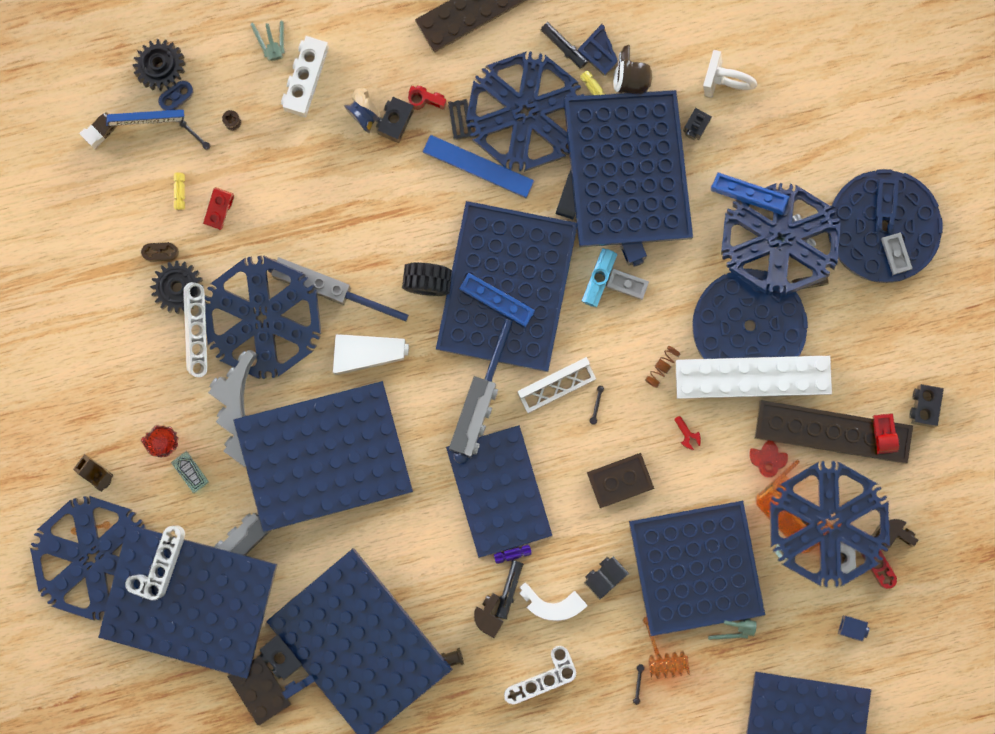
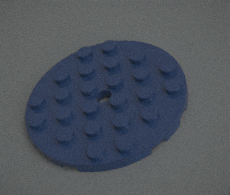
[828,169,943,283]
[692,269,808,359]

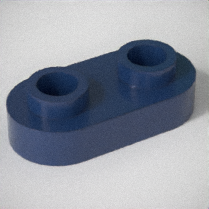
[158,80,194,111]

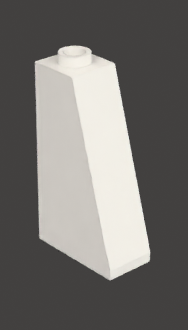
[333,334,409,375]

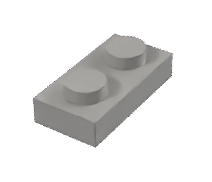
[881,232,912,275]
[607,269,649,300]

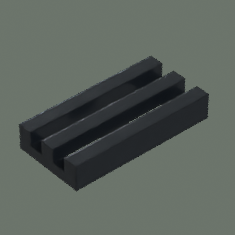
[448,99,472,140]

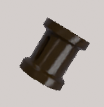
[222,110,241,131]
[441,648,464,667]

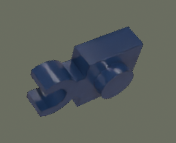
[282,675,315,699]

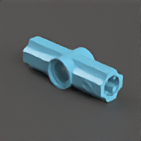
[581,248,618,308]

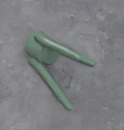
[251,21,285,61]
[708,618,757,640]

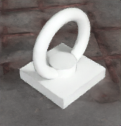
[703,50,757,98]

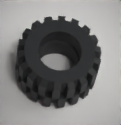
[402,262,452,296]

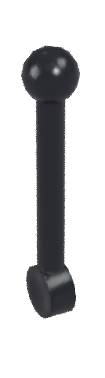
[179,120,210,150]
[590,385,604,425]
[633,664,645,705]

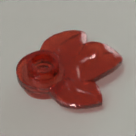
[749,441,788,478]

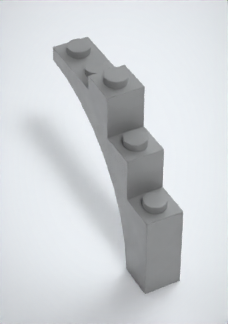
[208,350,258,468]

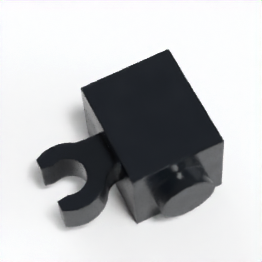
[683,108,712,140]

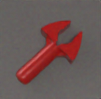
[674,416,701,450]

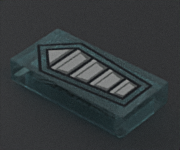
[171,451,209,493]

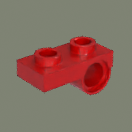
[408,85,447,110]
[203,187,234,230]
[873,413,899,454]

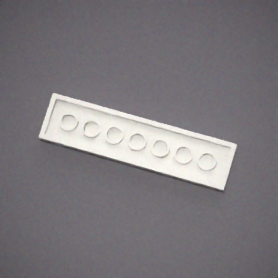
[676,356,832,399]

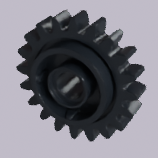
[133,39,186,91]
[150,260,204,314]

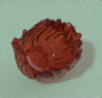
[141,425,179,458]

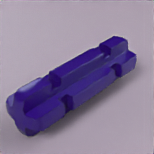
[494,545,532,564]

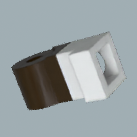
[79,112,117,149]

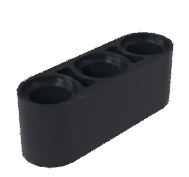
[555,169,576,220]

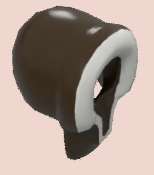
[613,45,652,94]

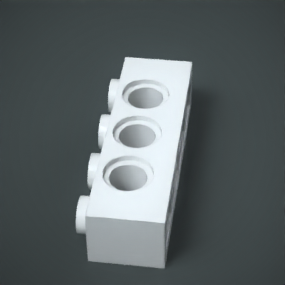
[281,36,329,117]

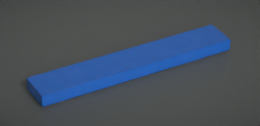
[423,135,534,198]

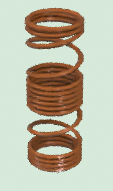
[645,346,680,388]

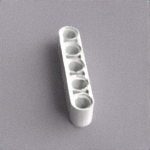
[184,282,207,377]

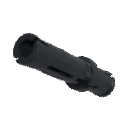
[540,22,588,69]
[495,560,524,620]

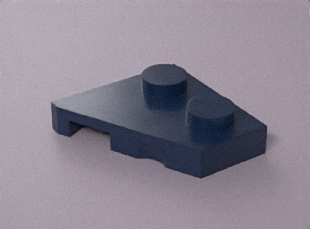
[577,24,618,76]

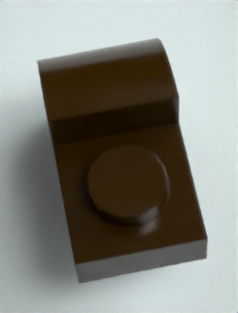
[73,454,113,492]
[872,519,918,548]
[474,593,504,638]

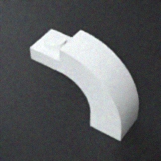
[520,582,588,621]

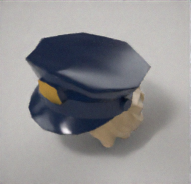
[344,88,380,133]

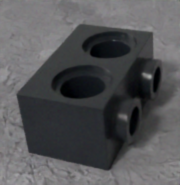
[909,384,944,428]

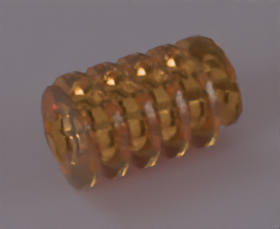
[648,651,690,680]

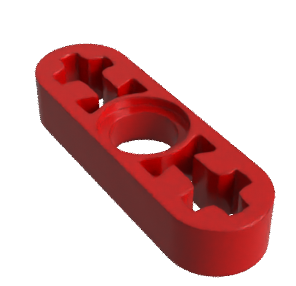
[861,550,897,589]

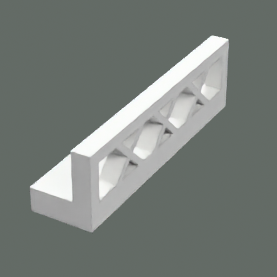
[517,357,596,413]

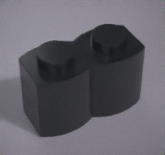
[584,556,629,600]

